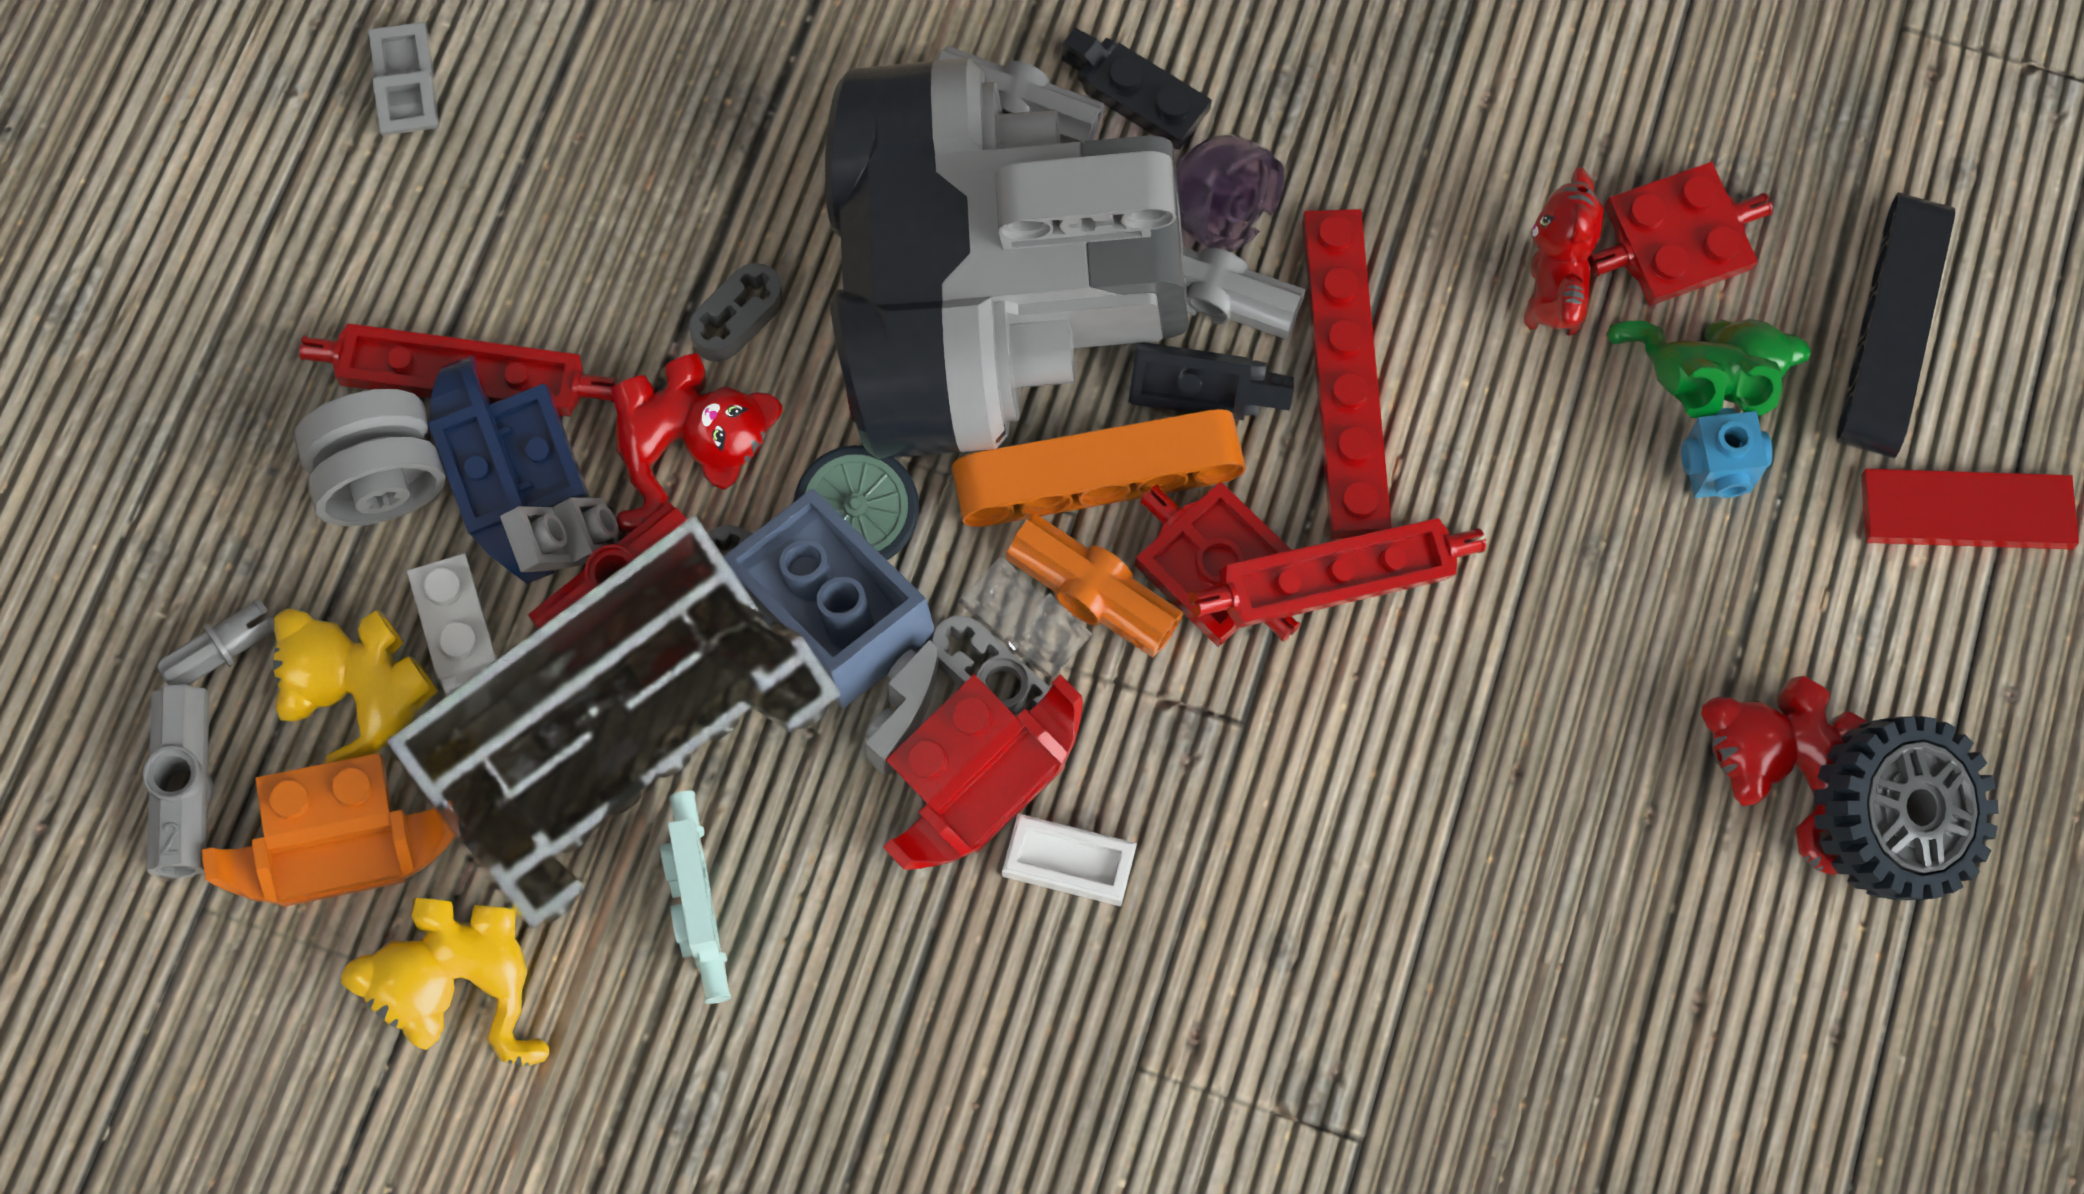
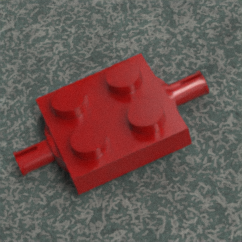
[1588,162,1773,306]
[1134,481,1301,647]

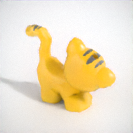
[273,609,438,764]
[341,898,549,1066]

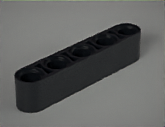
[1836,192,1956,458]

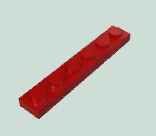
[1302,209,1392,539]

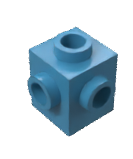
[1681,408,1772,498]

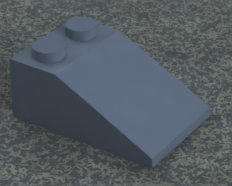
[719,488,935,709]

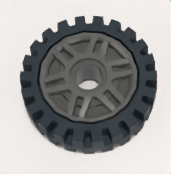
[1814,716,1999,900]

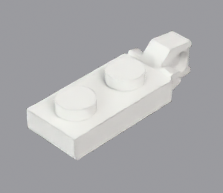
[407,553,500,722]

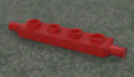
[299,323,618,417]
[1188,518,1486,628]

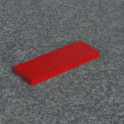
[1861,468,2079,550]

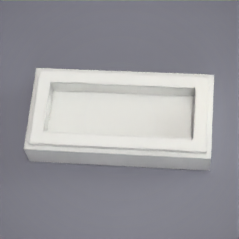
[1002,813,1137,906]

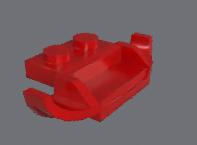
[883,674,1083,870]

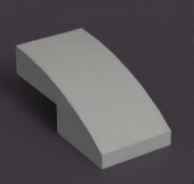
[368,22,439,136]

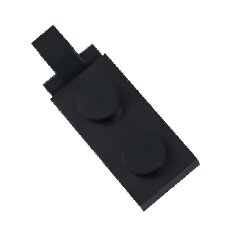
[1061,28,1212,150]
[1128,342,1294,421]

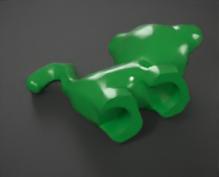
[1606,319,1811,419]

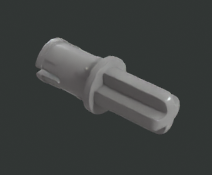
[157,598,275,685]

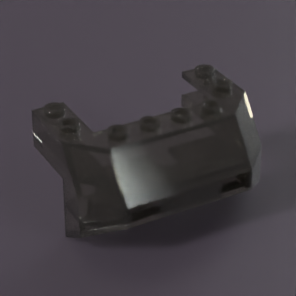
[386,515,841,929]

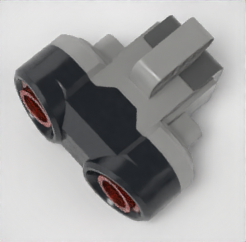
[825,58,1189,459]

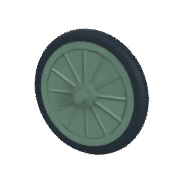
[793,445,919,560]

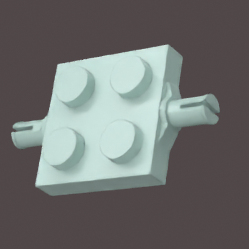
[660,791,731,1004]

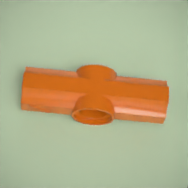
[1006,514,1183,658]

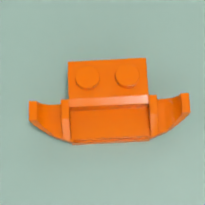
[201,753,456,907]

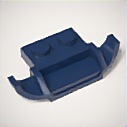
[427,355,590,584]

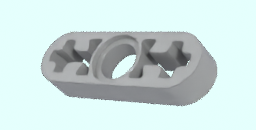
[932,615,1050,714]

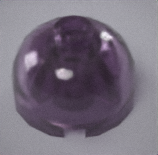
[1176,134,1284,252]

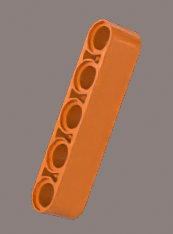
[951,409,1246,527]

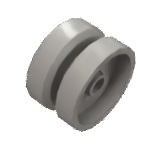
[294,389,446,526]

